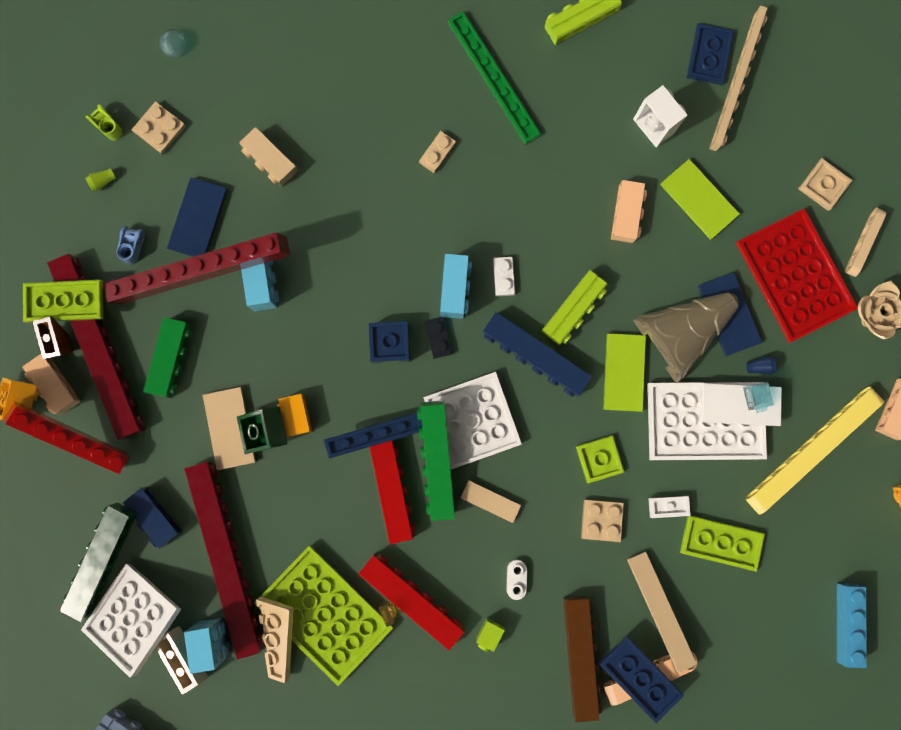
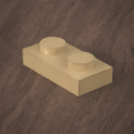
[419,131,456,173]

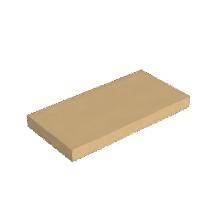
[203,387,256,470]

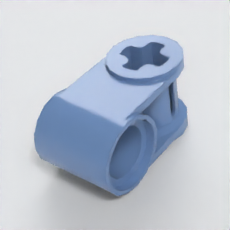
[116,226,145,265]

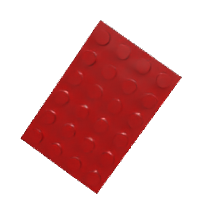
[736,209,858,343]

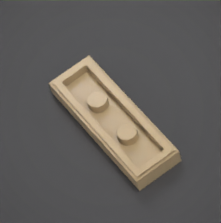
[460,480,521,523]

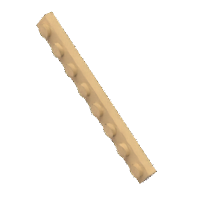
[709,5,768,151]

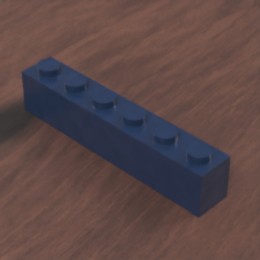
[482,312,592,397]

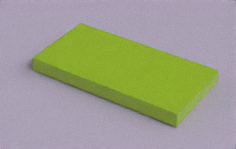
[660,159,739,240]
[23,280,104,323]
[603,333,646,412]
[680,515,765,572]

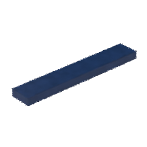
[323,413,422,459]

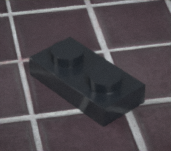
[425,318,452,359]

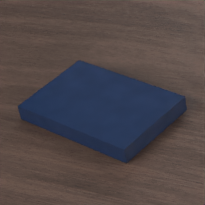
[686,23,734,85]

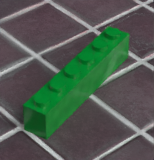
[417,400,455,521]

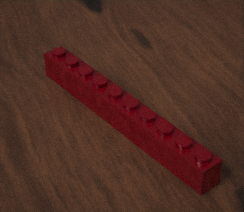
[104,233,291,304]
[47,254,145,440]
[184,462,265,660]

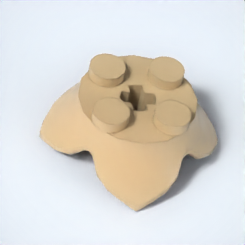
[858,281,901,339]

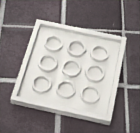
[423,372,522,470]
[81,563,181,678]

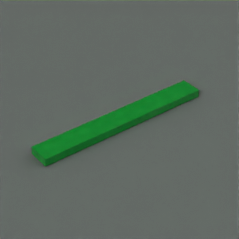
[448,11,541,145]

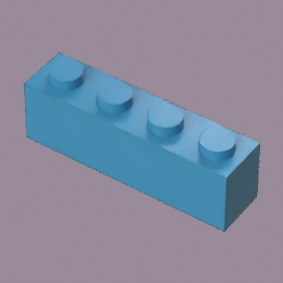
[837,583,867,668]

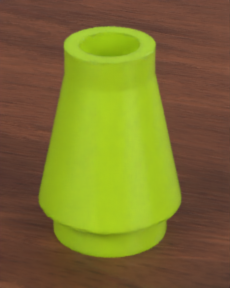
[85,168,116,192]

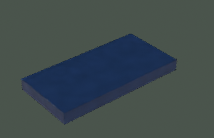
[167,177,227,257]
[697,273,762,357]
[599,635,684,723]

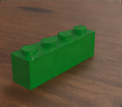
[143,317,192,398]

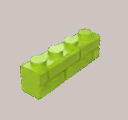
[545,0,622,45]
[541,270,607,345]

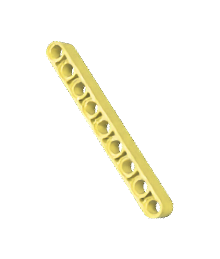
[745,386,884,514]

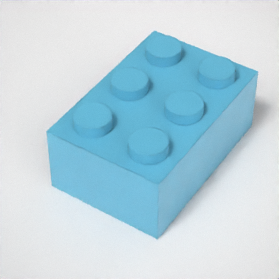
[440,254,472,319]
[241,261,279,311]
[184,617,230,674]

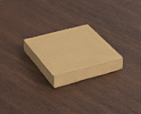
[798,158,852,211]

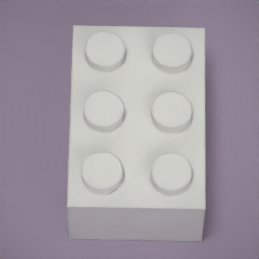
[633,85,687,148]

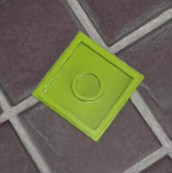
[576,435,624,483]

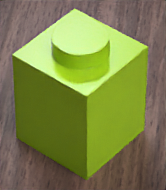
[476,618,505,652]

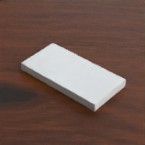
[701,384,781,426]

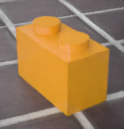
[277,394,312,437]

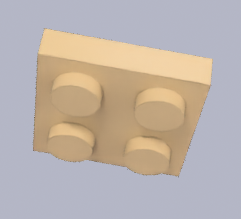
[132,101,186,155]
[581,500,623,542]

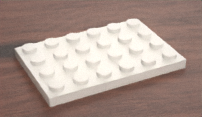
[647,382,767,460]

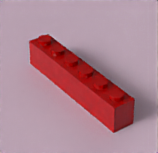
[4,401,129,474]
[369,440,416,545]
[358,554,464,651]

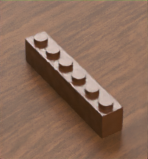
[563,596,602,722]

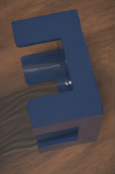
[368,321,410,364]

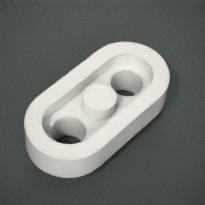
[506,559,527,600]

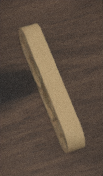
[845,208,886,277]

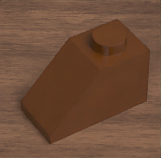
[33,317,73,359]

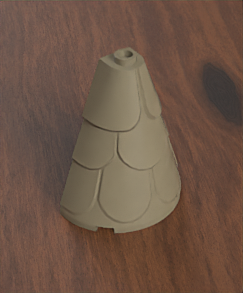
[633,292,739,383]

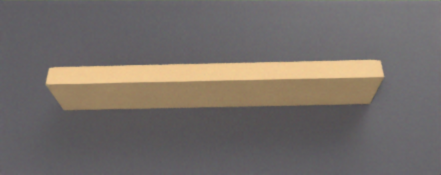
[627,552,697,672]

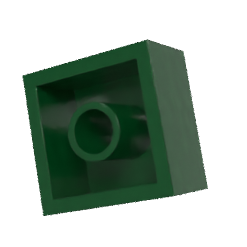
[237,406,288,454]

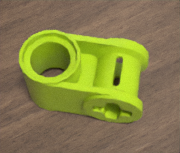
[85,104,123,141]

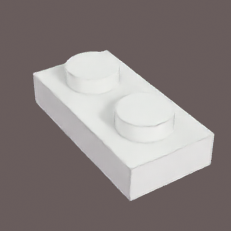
[493,257,515,297]
[648,496,690,518]

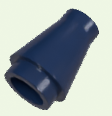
[746,356,777,374]

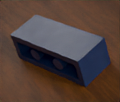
[123,487,183,548]

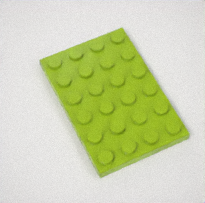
[254,545,393,686]

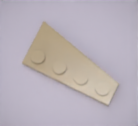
[256,597,294,683]

